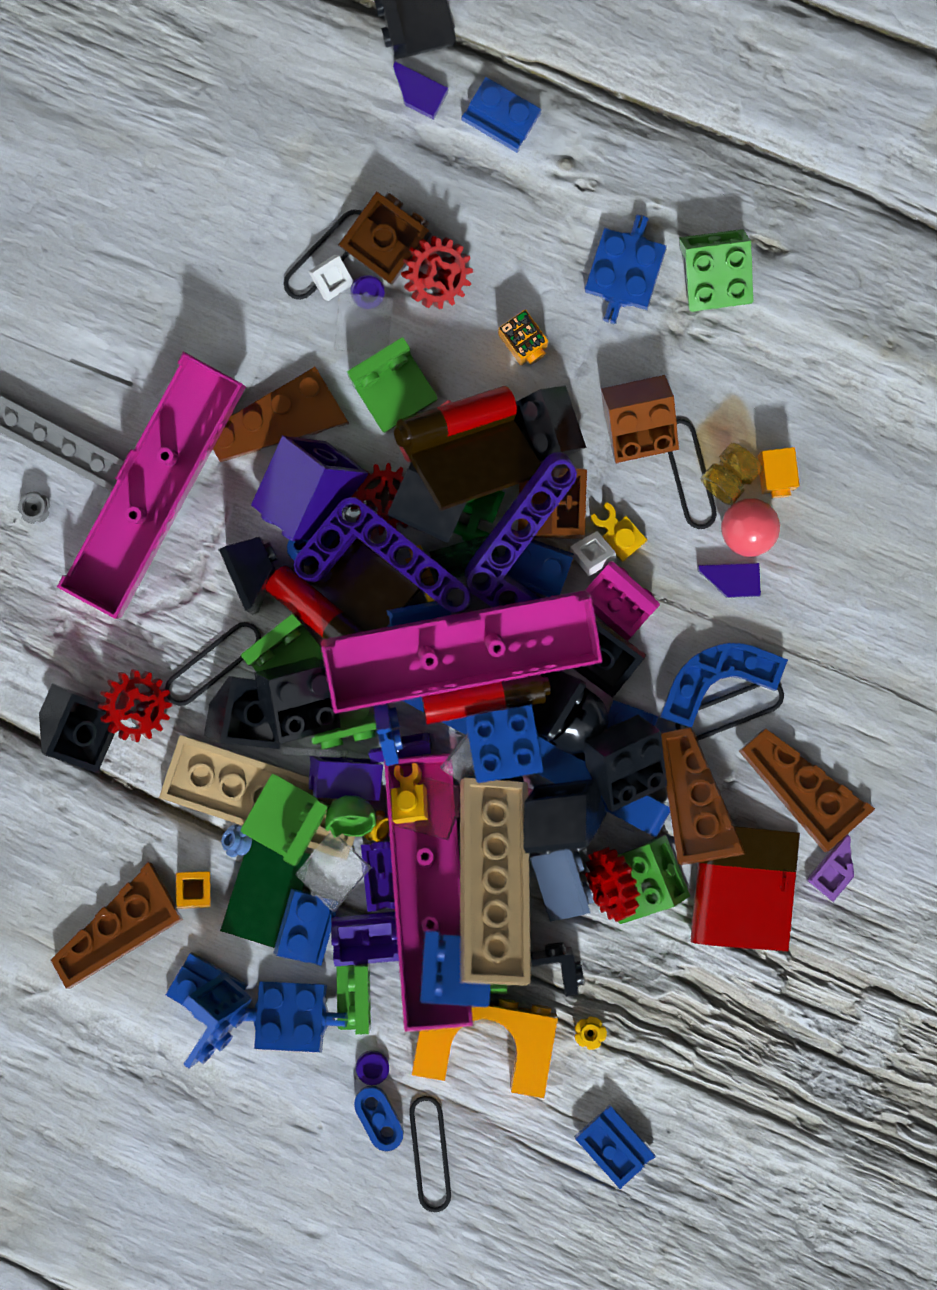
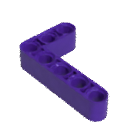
[464,452,577,607]
[294,497,472,614]

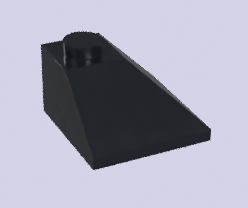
[219,537,278,615]
[204,676,280,749]
[39,683,121,773]

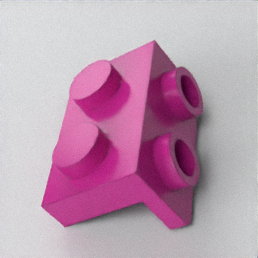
[585,561,660,641]

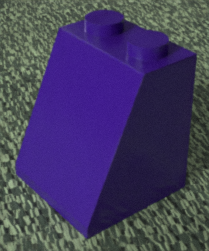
[251,436,368,542]

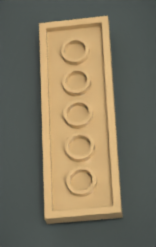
[159,735,368,860]
[460,778,531,986]

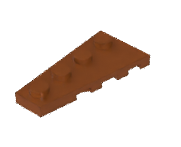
[213,367,349,462]
[661,728,746,865]
[739,729,875,852]
[51,862,183,989]

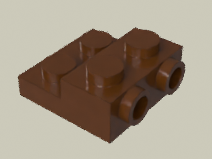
[338,191,432,285]

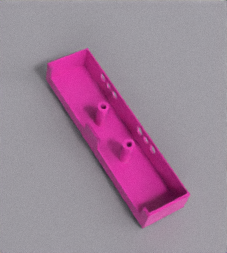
[57,351,246,619]
[321,590,602,713]
[384,754,473,1032]

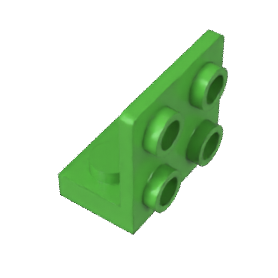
[679,229,754,312]
[347,337,438,433]
[241,613,324,672]
[311,706,377,750]
[241,774,330,866]
[618,835,690,924]

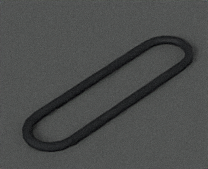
[283,209,362,300]
[668,419,717,529]
[165,622,261,706]
[675,684,784,741]
[409,1096,451,1213]

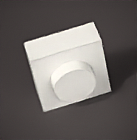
[308,254,354,301]
[570,531,616,576]

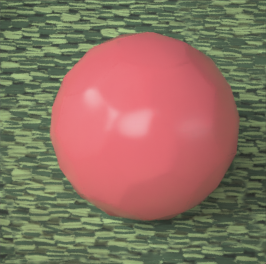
[721,499,780,557]

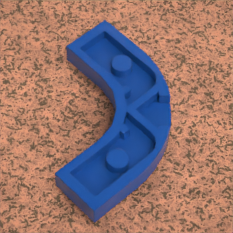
[659,643,788,728]

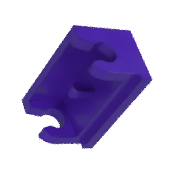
[309,755,383,801]
[361,840,395,912]
[331,912,399,967]

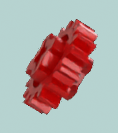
[401,236,473,309]
[350,463,408,535]
[98,669,172,742]
[585,847,640,922]

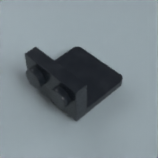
[374,0,456,60]
[532,670,586,740]
[530,942,584,997]

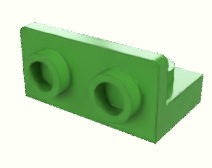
[337,964,371,1035]

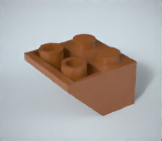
[601,375,679,463]
[517,468,587,539]

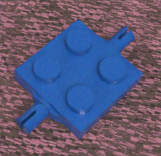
[585,215,667,324]
[244,981,348,1053]

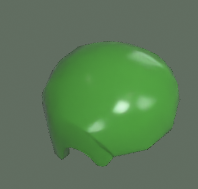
[325,796,376,838]

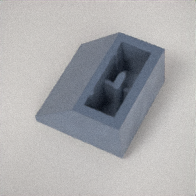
[529,849,594,922]

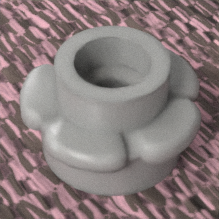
[18,491,50,524]

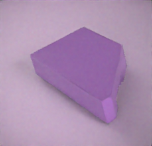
[806,834,854,902]

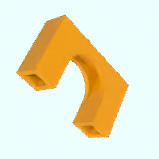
[412,999,558,1098]

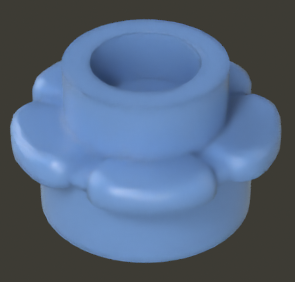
[221,825,252,857]

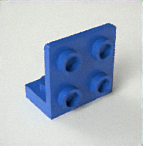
[465,705,544,783]
[420,931,491,1007]
[182,973,253,1069]

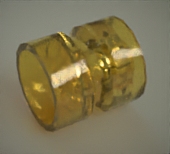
[700,443,763,505]

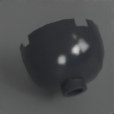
[545,688,609,755]

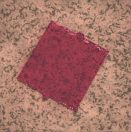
[394,776,460,841]

